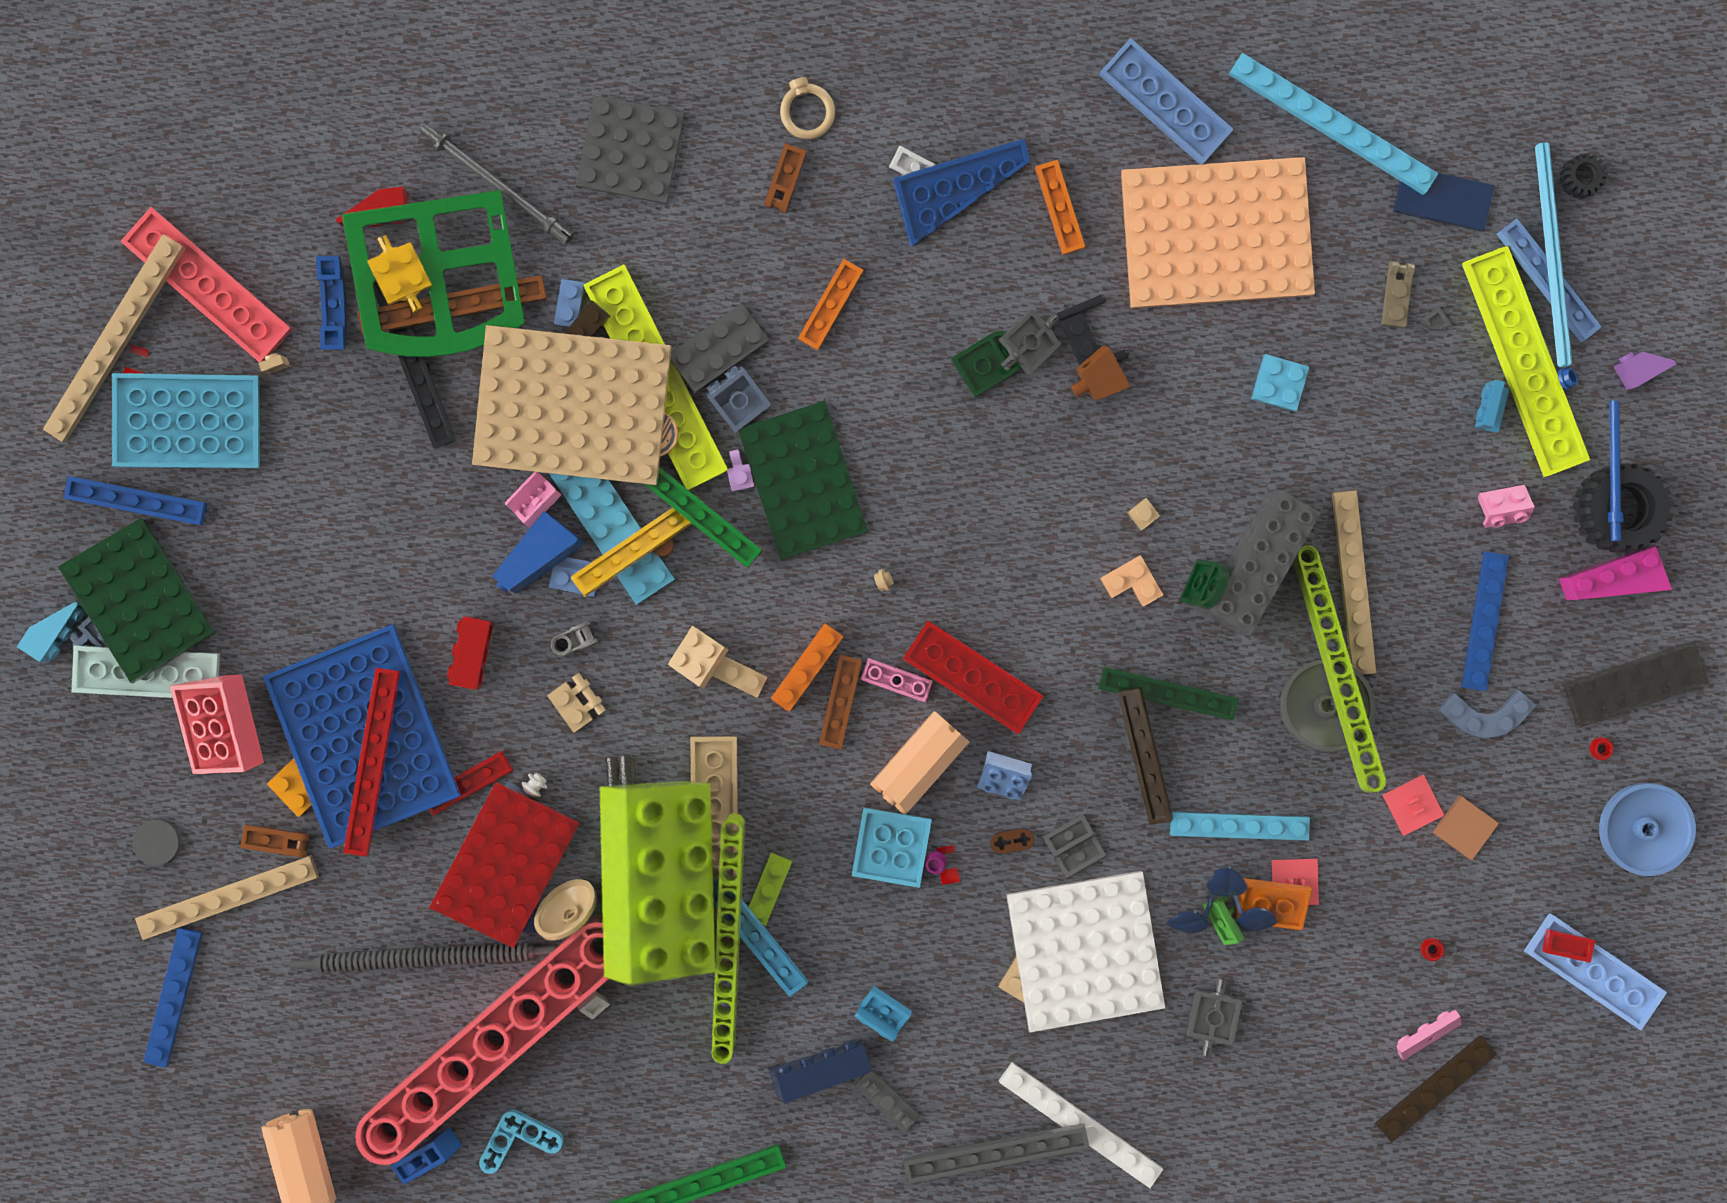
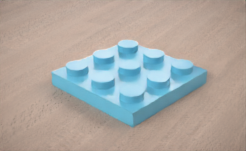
[852,807,932,888]

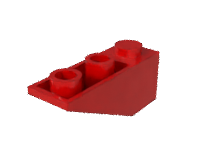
[336,186,409,227]

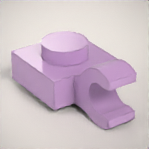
[727,450,755,492]

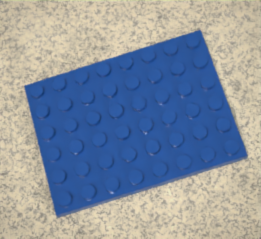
[263,624,461,849]

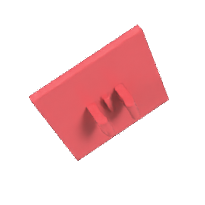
[1383,774,1444,836]
[1271,859,1319,905]

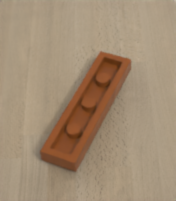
[819,655,862,750]

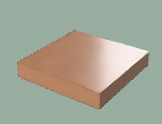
[1432,796,1499,860]

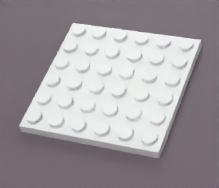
[1006,871,1165,1032]

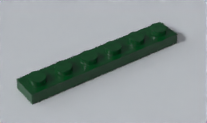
[1098,667,1239,721]

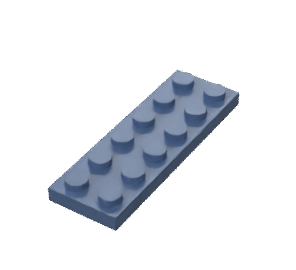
[1099,38,1234,165]

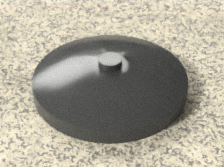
[1280,660,1375,752]

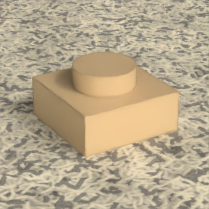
[259,354,290,374]
[1127,498,1160,530]

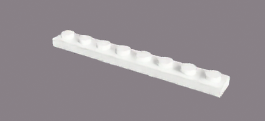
[999,1062,1163,1188]

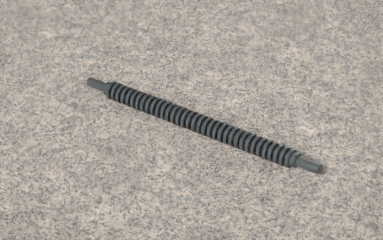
[290,942,557,973]

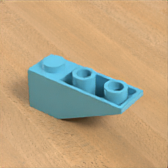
[17,602,86,662]

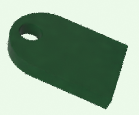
[951,331,1021,398]
[1179,559,1229,609]

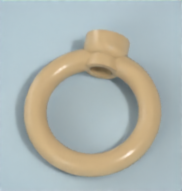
[780,77,835,140]

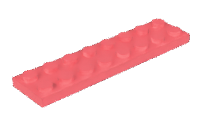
[120,207,293,362]

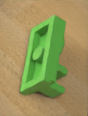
[1202,897,1245,945]

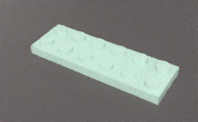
[72,645,220,698]

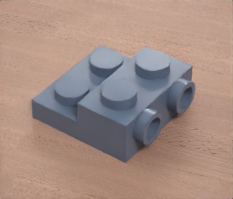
[705,366,771,433]

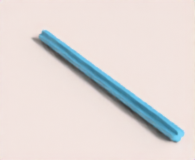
[1535,143,1572,367]

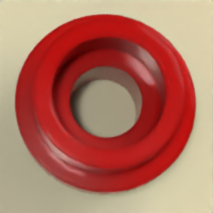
[1589,737,1614,760]
[1420,938,1444,961]

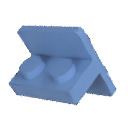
[977,751,1032,800]

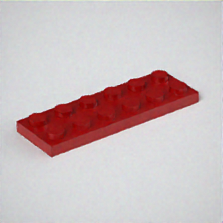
[903,620,1043,734]

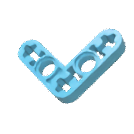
[479,1109,564,1174]

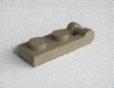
[1381,261,1415,328]

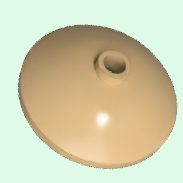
[534,879,597,940]

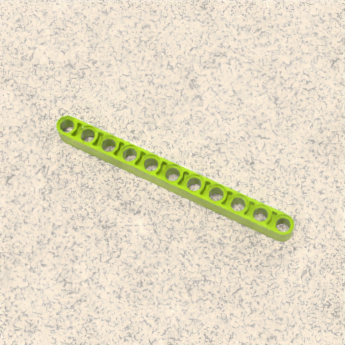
[1293,546,1386,793]
[712,813,745,1064]

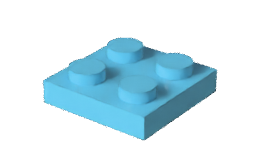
[1251,354,1309,412]

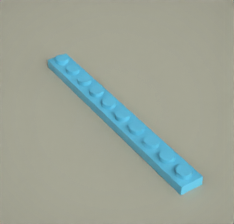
[1229,53,1438,195]

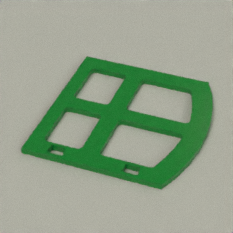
[342,190,525,357]

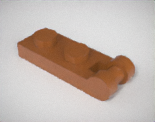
[764,143,807,213]
[240,824,310,857]

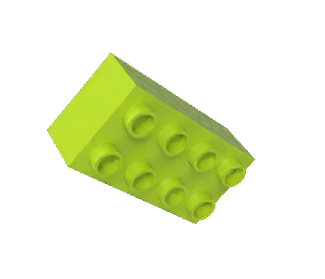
[600,781,715,985]

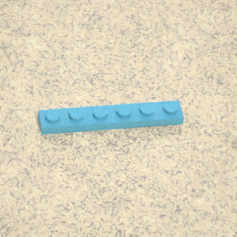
[1170,812,1310,840]

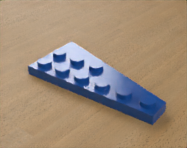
[892,139,1030,246]

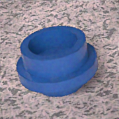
[1558,368,1578,390]

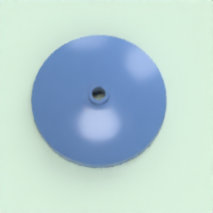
[1599,783,1696,876]

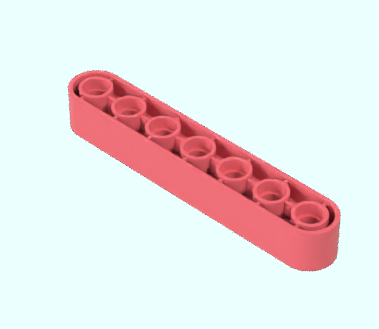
[356,914,609,1165]

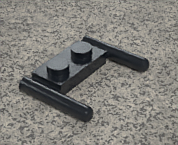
[1057,294,1129,366]

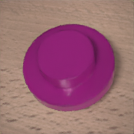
[924,851,947,874]

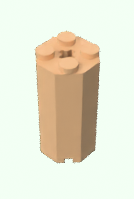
[870,711,969,815]
[261,1109,336,1203]

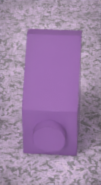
[1613,352,1676,390]

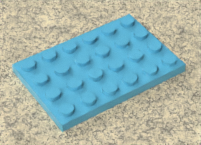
[112,373,260,469]

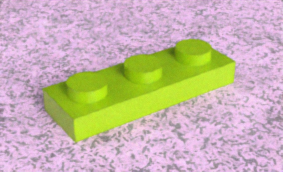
[749,853,792,926]

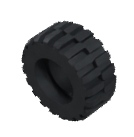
[1573,463,1674,553]

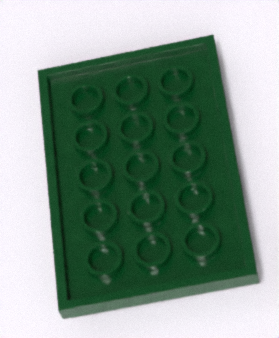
[738,401,868,560]
[58,518,216,684]

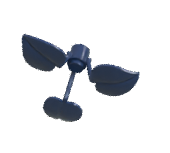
[1167,865,1278,933]

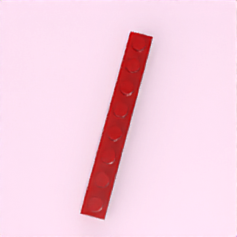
[343,668,401,857]

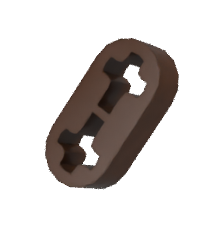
[990,828,1034,854]

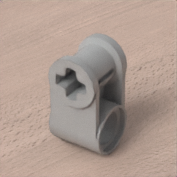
[551,621,598,655]

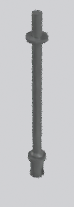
[421,124,574,245]

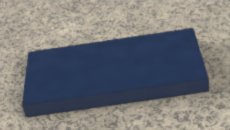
[1393,173,1494,231]

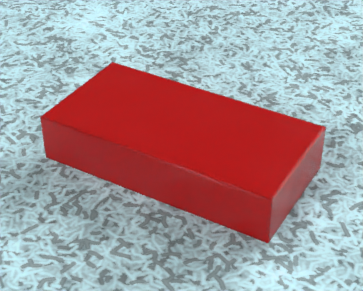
[1542,929,1596,963]

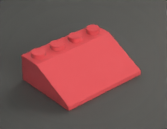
[170,674,264,774]

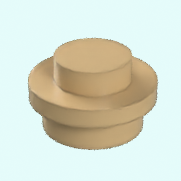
[874,569,893,591]

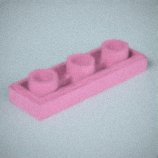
[860,658,933,702]
[1396,1010,1462,1060]

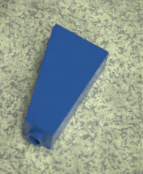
[492,511,585,594]

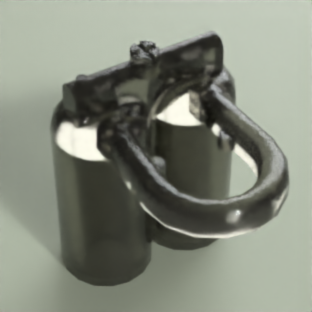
[605,755,637,786]

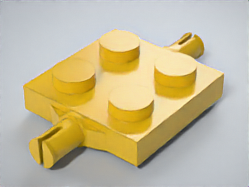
[367,235,432,312]

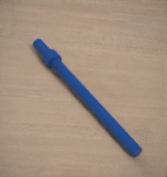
[1608,401,1623,541]

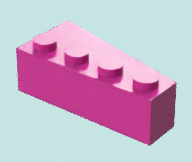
[1559,546,1672,600]

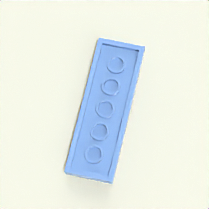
[1524,913,1667,1030]

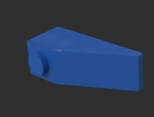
[391,1127,462,1185]

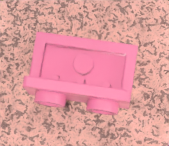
[505,472,561,528]
[1478,485,1534,528]

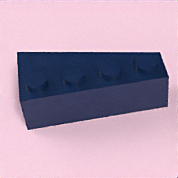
[768,1040,872,1104]

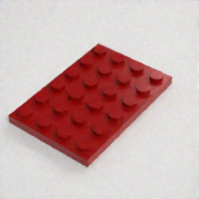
[429,781,579,948]

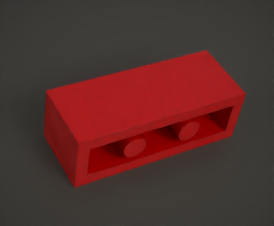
[447,616,494,690]

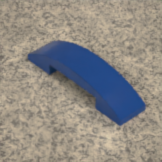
[316,256,347,350]

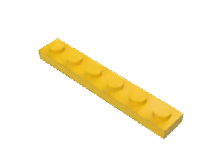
[571,507,692,597]

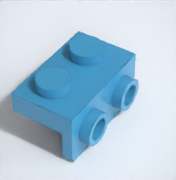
[1475,380,1509,433]
[855,986,912,1042]

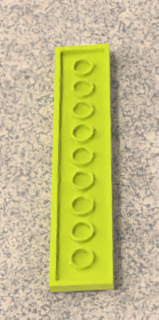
[1462,245,1590,477]
[583,264,728,490]

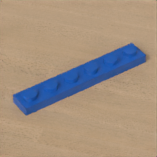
[63,476,208,526]
[1461,552,1509,691]
[143,927,203,1068]

